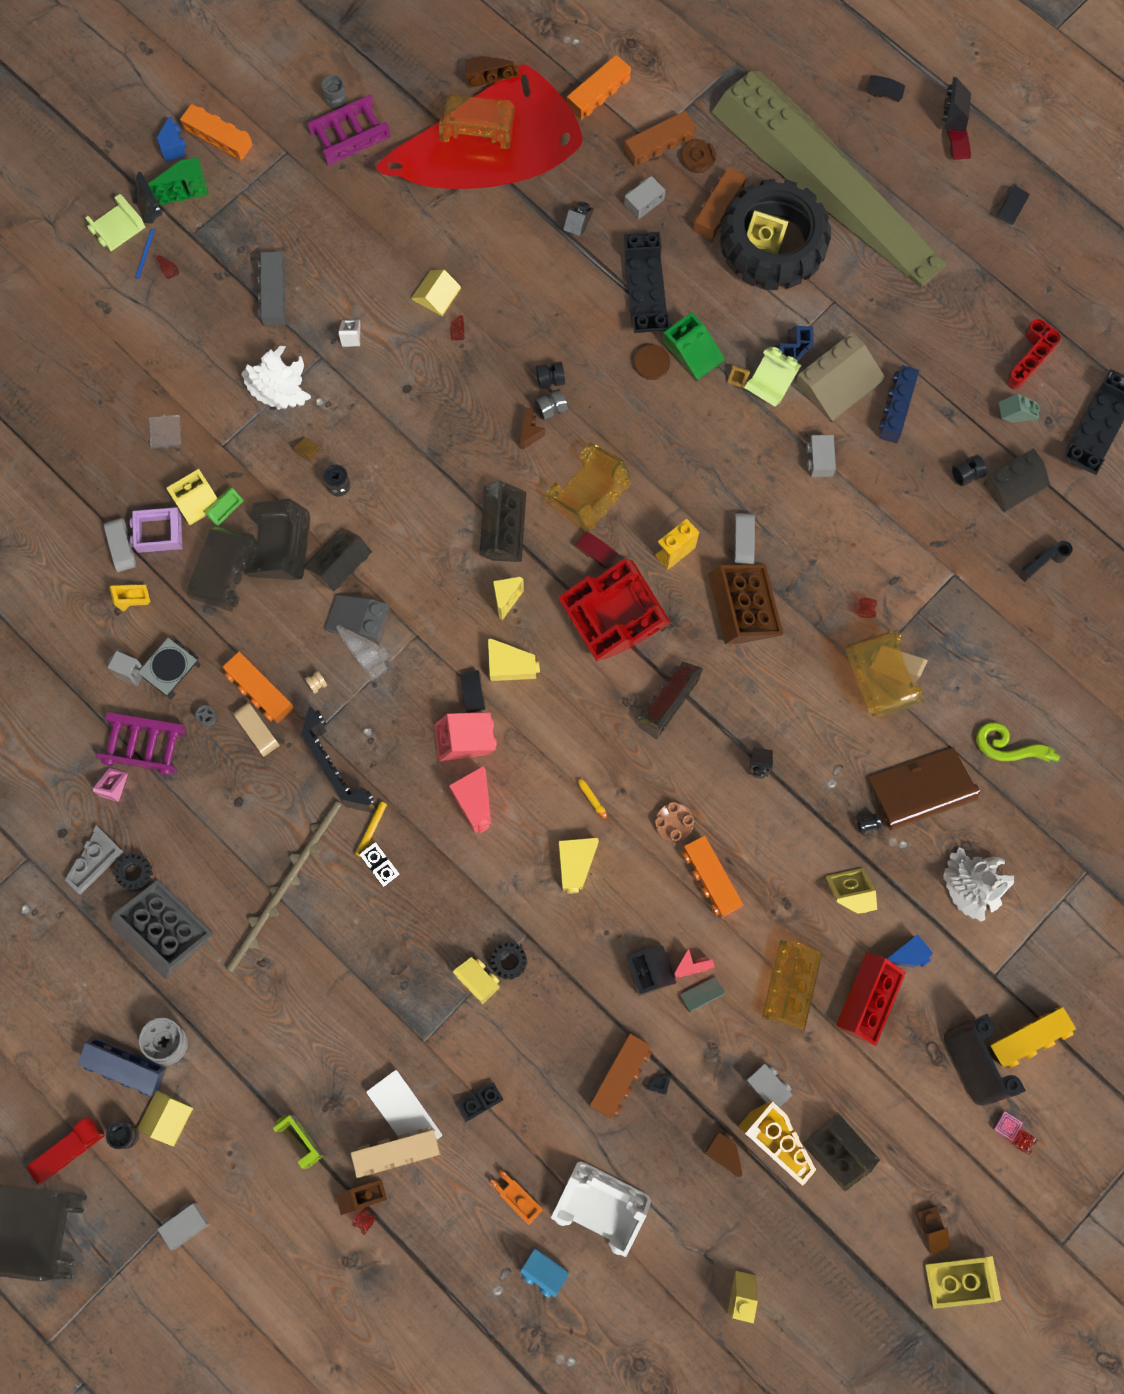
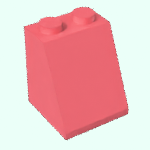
[434,713,497,762]
[449,766,492,833]

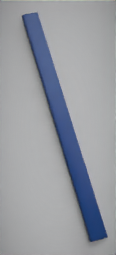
[135,229,155,279]

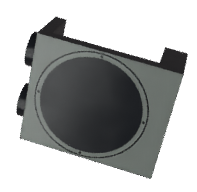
[138,638,201,700]

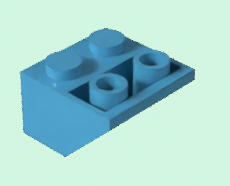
[520,1248,569,1298]

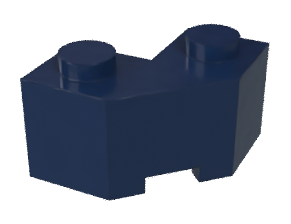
[774,326,814,362]

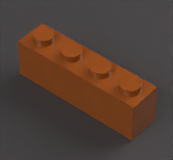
[624,111,696,167]
[693,167,747,240]
[590,1034,652,1119]

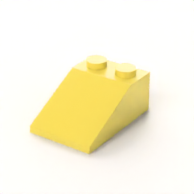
[925,1256,1001,1309]

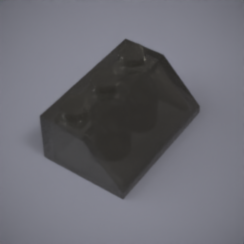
[983,448,1050,513]
[303,527,372,592]
[803,1112,880,1191]

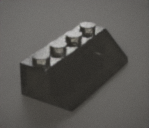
[479,480,526,562]
[638,662,703,739]

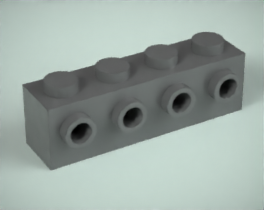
[258,251,286,326]

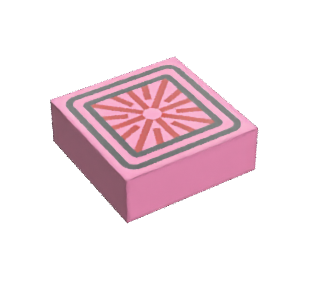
[993,1112,1023,1141]

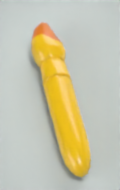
[578,779,607,819]

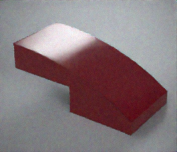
[947,129,971,160]
[574,531,618,568]

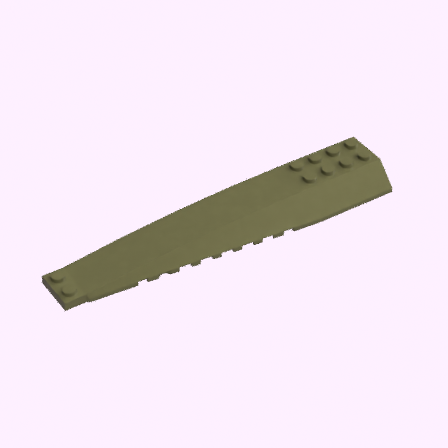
[711,71,947,288]

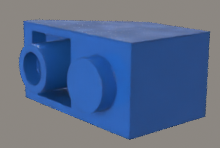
[157,117,187,162]

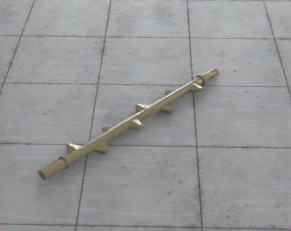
[226,801,342,973]

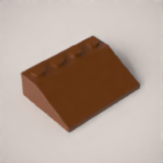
[708,564,783,644]

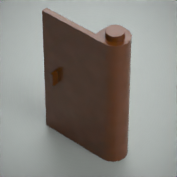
[868,747,980,830]

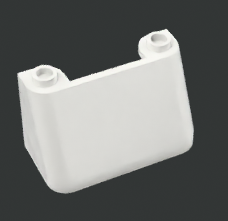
[551,1162,651,1257]

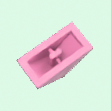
[93,768,128,802]

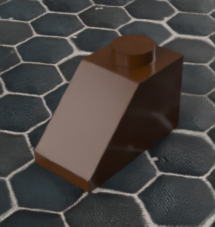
[704,1131,743,1178]
[335,1180,387,1215]

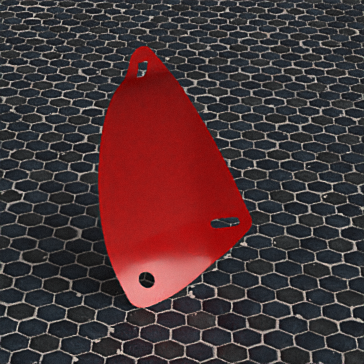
[377,64,583,189]

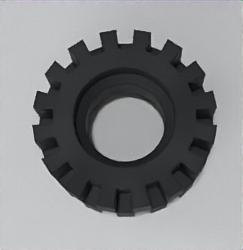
[114,854,153,891]
[491,942,527,980]

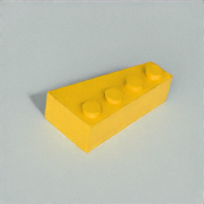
[990,1006,1076,1069]

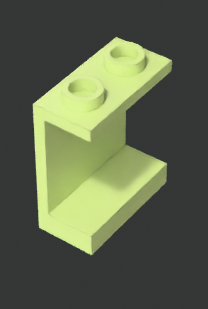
[86,194,145,251]
[744,347,801,406]

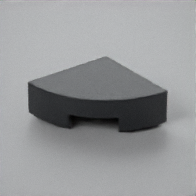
[646,1074,671,1095]

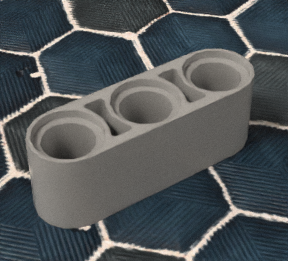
[734,513,755,565]
[104,518,137,573]

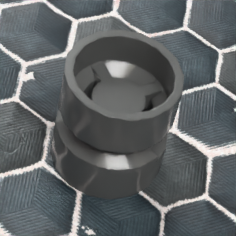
[322,74,347,109]
[535,389,568,421]

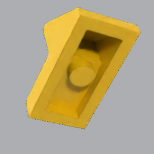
[109,585,150,611]

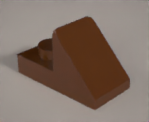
[520,408,545,449]
[916,1206,950,1254]

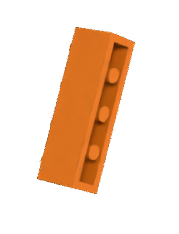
[567,55,631,120]
[180,104,253,161]
[223,652,294,724]
[682,836,744,918]

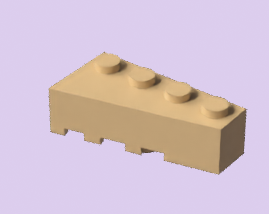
[351,1127,441,1178]

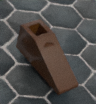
[465,56,520,88]

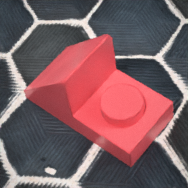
[674,949,715,979]

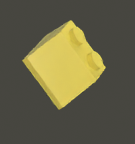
[453,957,500,1005]

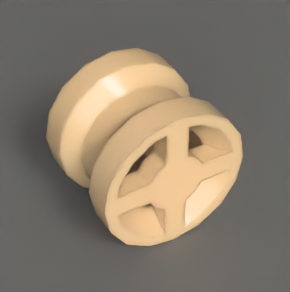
[304,670,328,694]

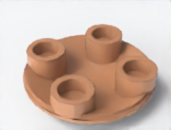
[655,802,694,842]

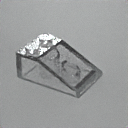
[336,625,391,682]

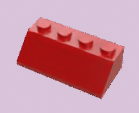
[836,952,906,1046]

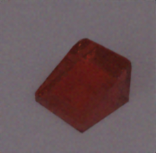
[157,255,180,279]
[450,315,465,341]

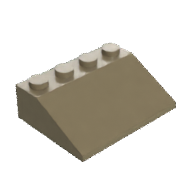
[795,332,886,423]

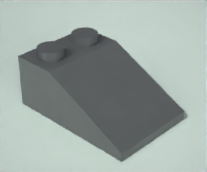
[325,595,391,646]

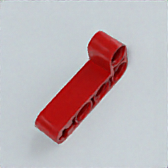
[1007,319,1061,390]
[26,1117,105,1185]

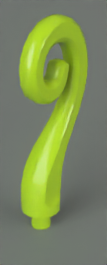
[976,722,1060,763]

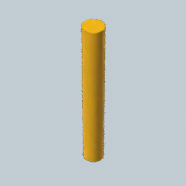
[355,801,387,858]

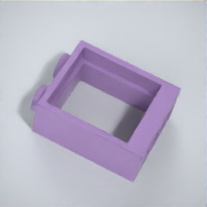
[130,508,183,553]

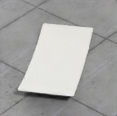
[367,1070,442,1139]

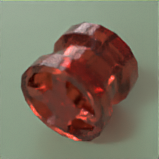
[857,598,877,618]
[1012,1129,1038,1155]
[351,1208,377,1235]

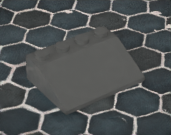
[110,880,213,980]

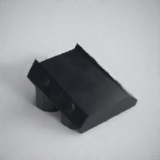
[133,172,162,224]

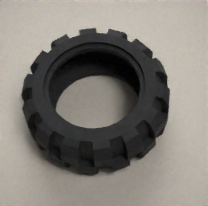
[720,179,831,290]

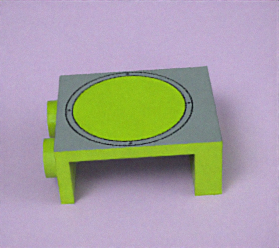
[273,1115,325,1169]

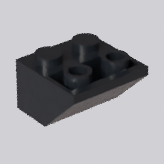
[942,77,971,131]
[625,945,676,996]

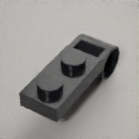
[1020,541,1073,582]

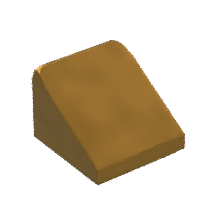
[727,365,751,388]
[294,437,321,462]

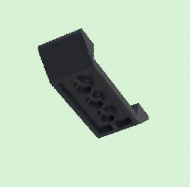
[624,232,670,333]
[1063,369,1124,475]
[301,706,377,813]

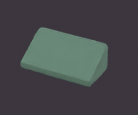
[680,977,726,1013]

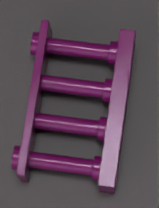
[308,95,391,166]
[96,712,187,775]

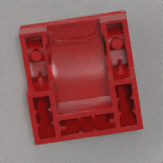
[558,558,671,661]

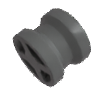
[195,705,217,728]

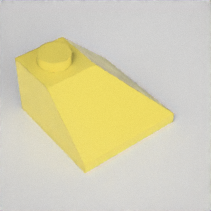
[826,868,877,914]

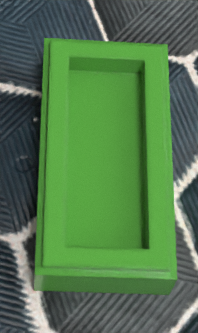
[204,487,244,526]

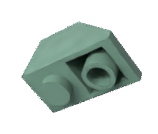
[998,394,1040,423]

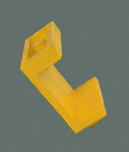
[655,519,699,570]

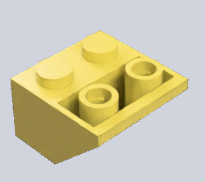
[167,469,217,525]

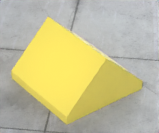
[747,210,789,254]
[412,270,461,316]
[493,577,524,620]
[137,1091,193,1146]

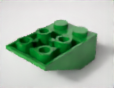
[148,157,209,205]
[663,312,725,381]

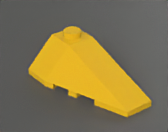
[738,1101,816,1185]

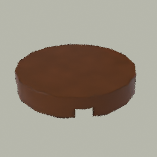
[681,139,716,173]
[634,345,670,380]

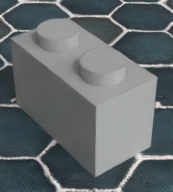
[624,176,666,220]
[806,435,836,477]
[107,651,143,687]
[745,1064,793,1108]
[158,1203,210,1250]

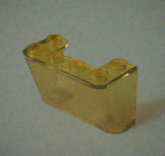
[544,442,631,531]

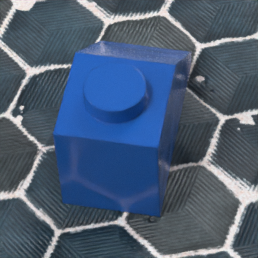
[886,935,934,968]

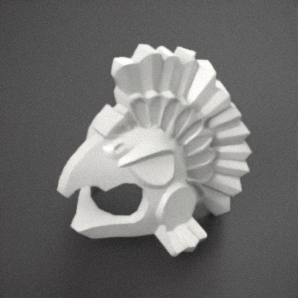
[241,346,311,410]
[943,847,1014,922]

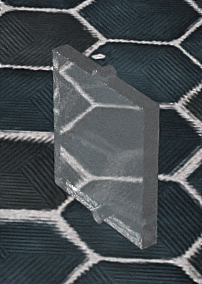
[149,414,182,449]

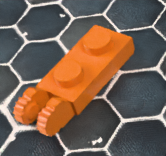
[489,1169,543,1225]

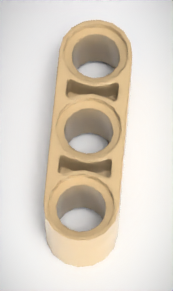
[233,702,280,757]

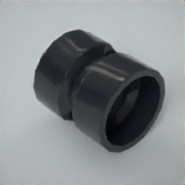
[536,361,565,389]
[952,454,987,486]
[323,464,350,497]
[106,1122,139,1149]

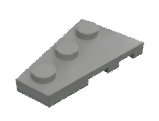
[65,825,123,895]

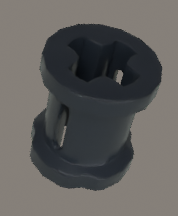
[857,813,881,835]

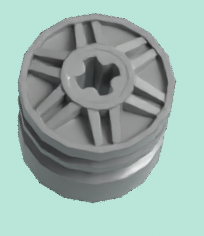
[139,1018,188,1065]

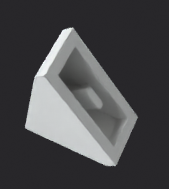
[339,320,360,347]

